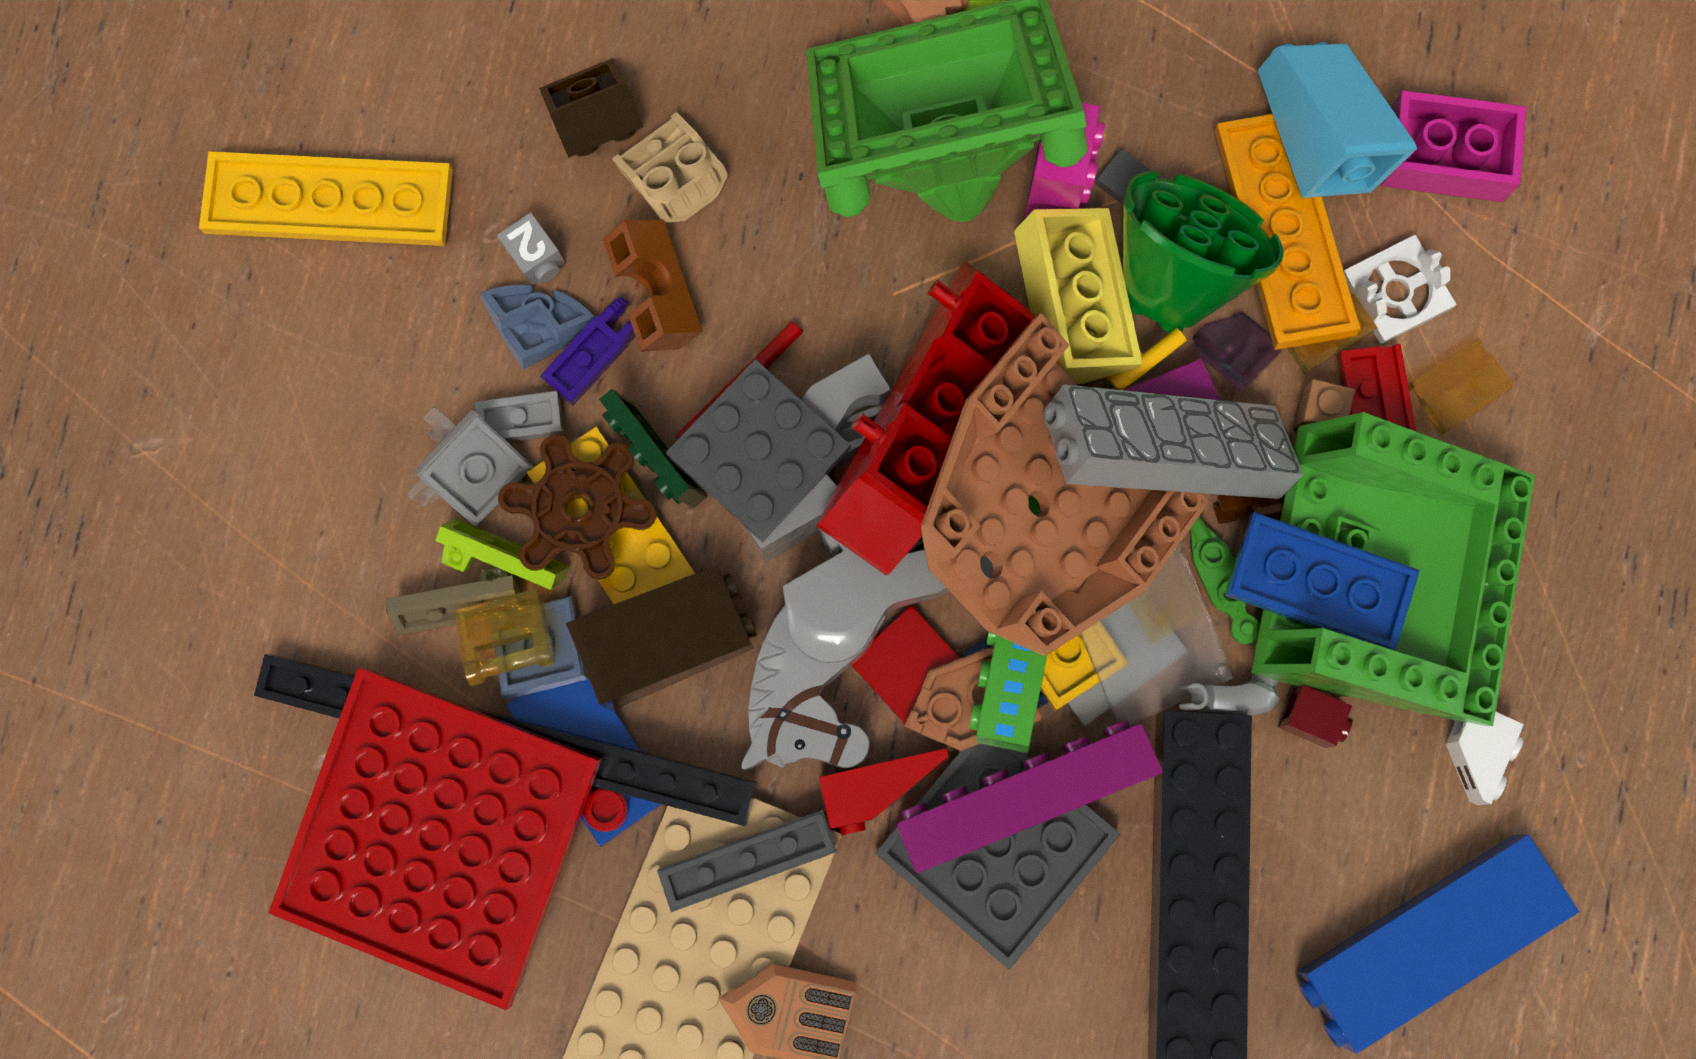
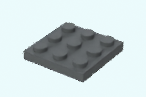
[666,359,851,543]

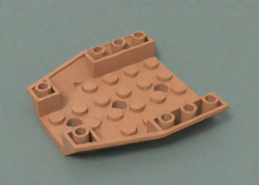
[921,313,1209,656]

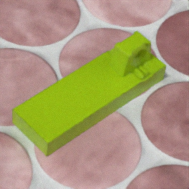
[435,518,569,590]

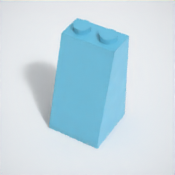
[1258,42,1417,198]

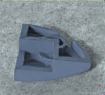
[481,285,594,369]

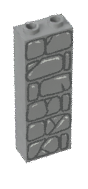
[1042,385,1304,499]

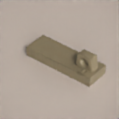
[386,567,523,635]

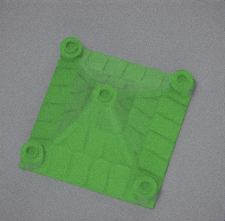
[806,0,1088,222]

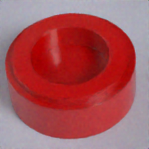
[583,788,629,832]

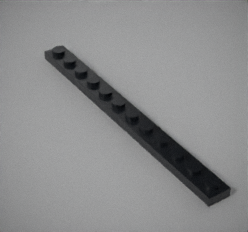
[254,654,758,826]

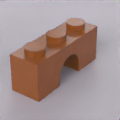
[603,220,703,352]

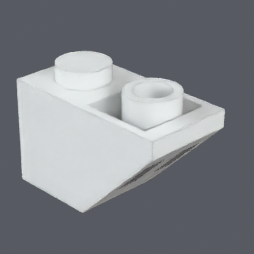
[1446,712,1524,805]

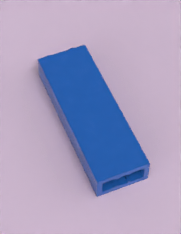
[1296,834,1580,1054]

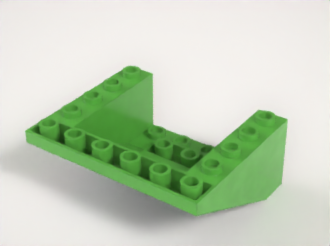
[1251,412,1535,726]

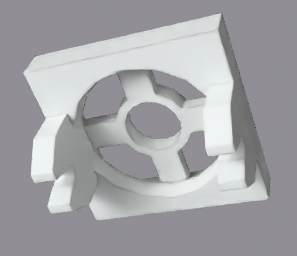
[1344,235,1457,345]

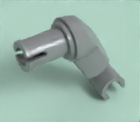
[1179,674,1280,716]

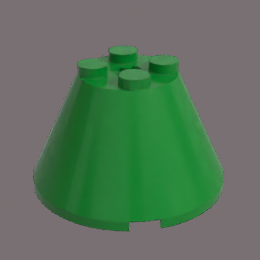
[1122,171,1284,333]

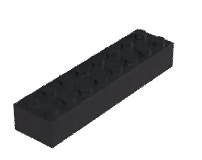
[1148,711,1252,1059]

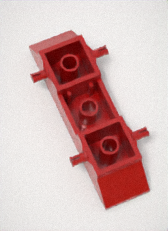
[816,261,1036,575]

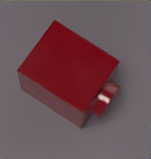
[1278,685,1353,748]

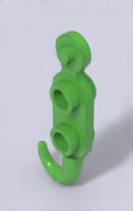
[1190,516,1260,645]

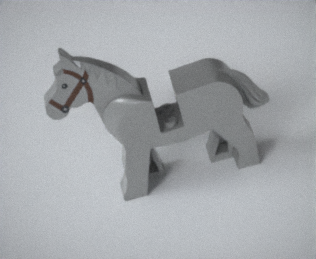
[738,354,993,770]

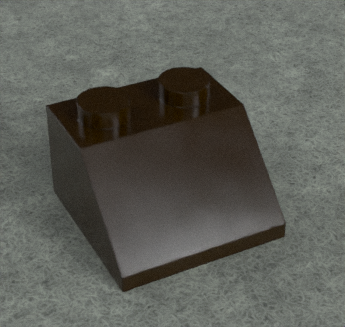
[539,58,643,158]

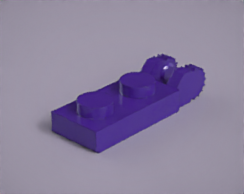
[541,296,636,406]

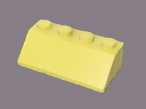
[1014,208,1143,384]

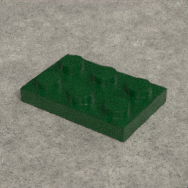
[599,389,707,508]

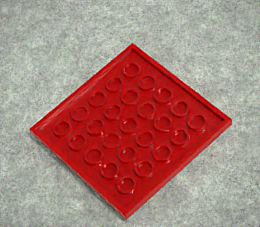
[268,667,602,1010]

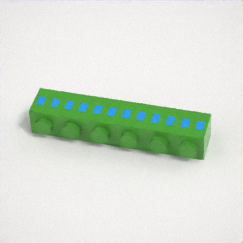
[969,495,1047,753]

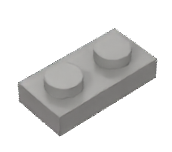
[475,391,564,442]

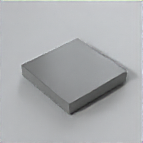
[413,410,533,527]

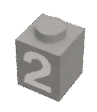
[497,212,565,286]

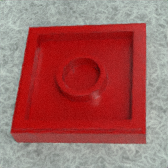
[851,605,960,725]

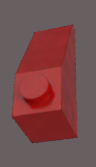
[819,748,948,836]

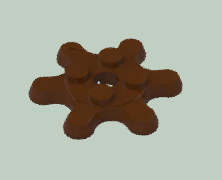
[498,435,656,580]

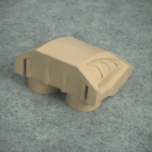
[612,112,728,223]

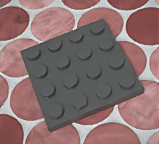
[875,744,1120,970]

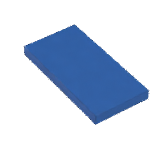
[1225,512,1420,651]
[506,678,662,847]

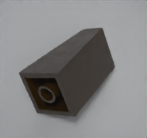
[566,566,757,711]

